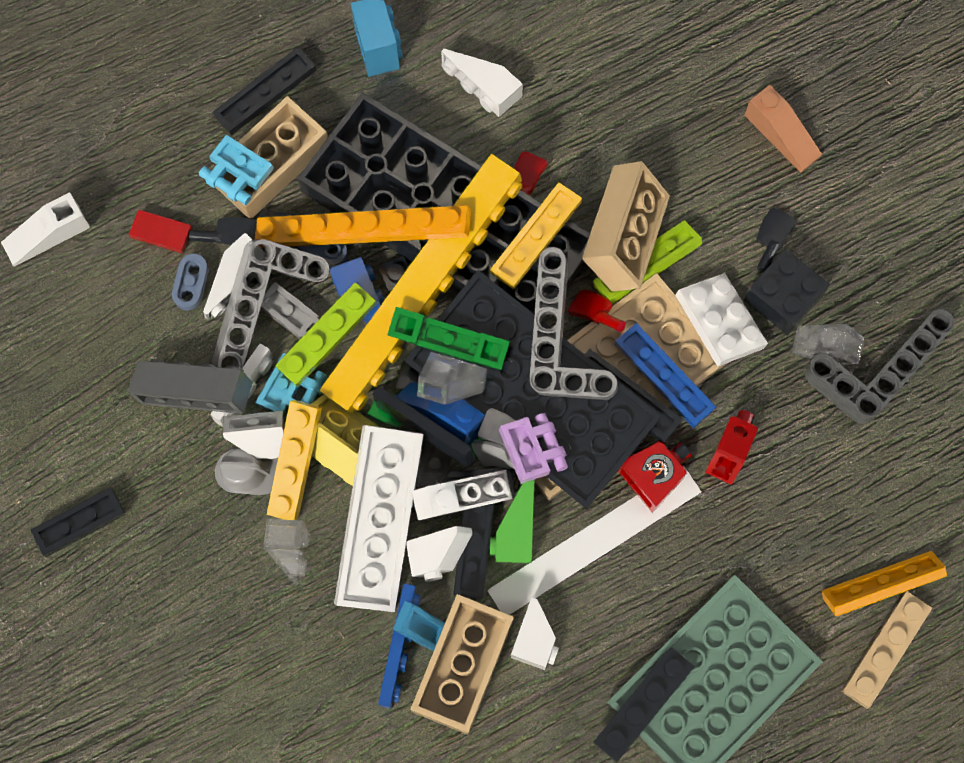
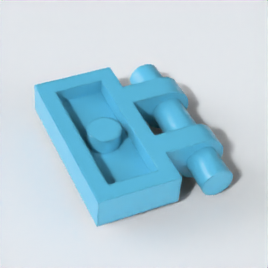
[199,135,274,205]
[256,353,327,416]

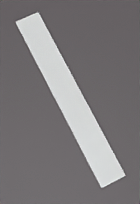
[487,466,702,615]

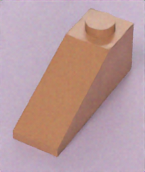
[744,85,822,173]

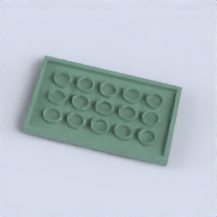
[607,575,823,763]

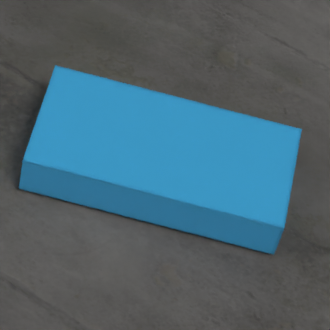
[393,601,445,651]

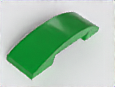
[387,307,510,370]

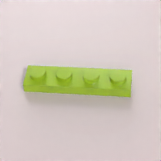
[593,220,702,305]
[275,282,377,387]

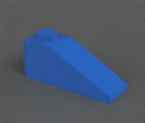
[396,382,485,445]

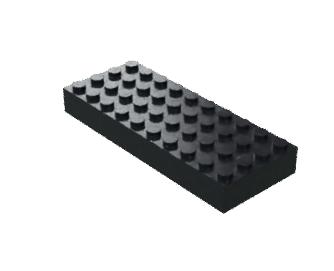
[297,92,590,323]

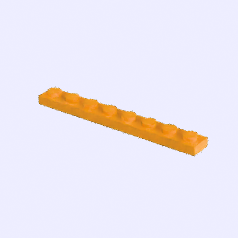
[254,205,471,248]

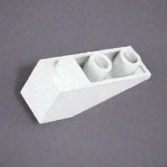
[441,49,523,117]
[1,192,90,267]
[203,233,265,320]
[412,470,512,520]

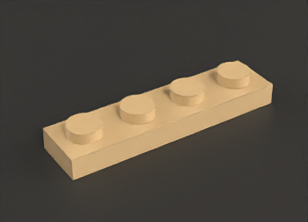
[841,591,932,709]

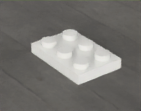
[675,273,768,367]

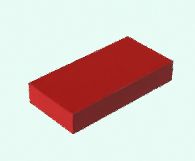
[128,210,193,254]

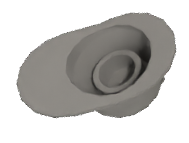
[215,448,278,495]

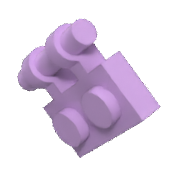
[499,413,568,484]

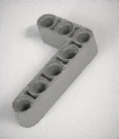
[212,239,329,369]
[530,247,618,400]

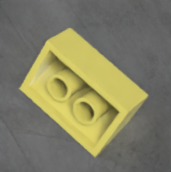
[311,394,379,486]

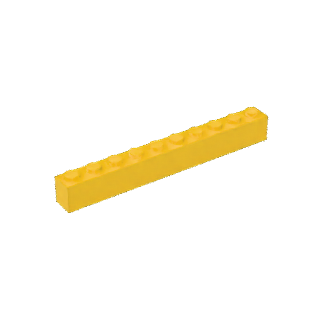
[319,154,522,414]

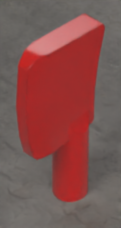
[514,151,548,195]
[568,290,626,332]

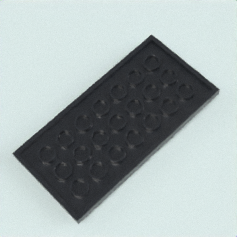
[404,270,662,509]

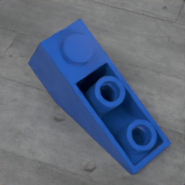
[329,257,384,324]

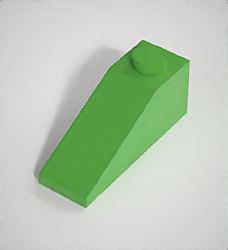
[490,480,534,563]

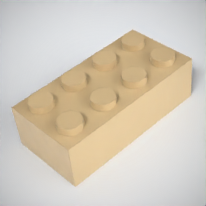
[209,96,328,219]
[582,161,670,291]
[410,594,514,735]

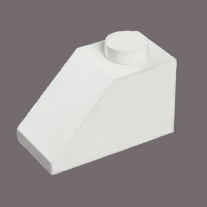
[223,411,285,459]
[406,526,472,582]
[511,597,559,670]

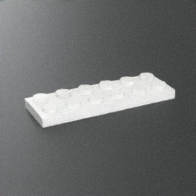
[334,425,423,612]

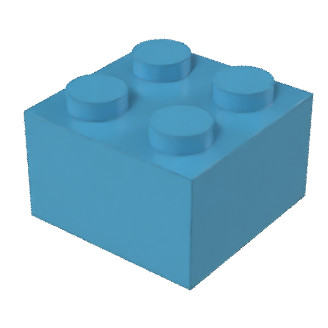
[350,0,403,77]

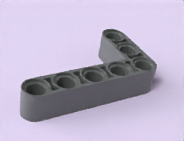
[805,309,955,424]

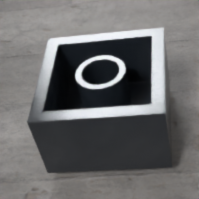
[744,249,830,336]

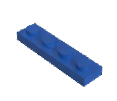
[614,323,716,429]
[378,584,421,709]

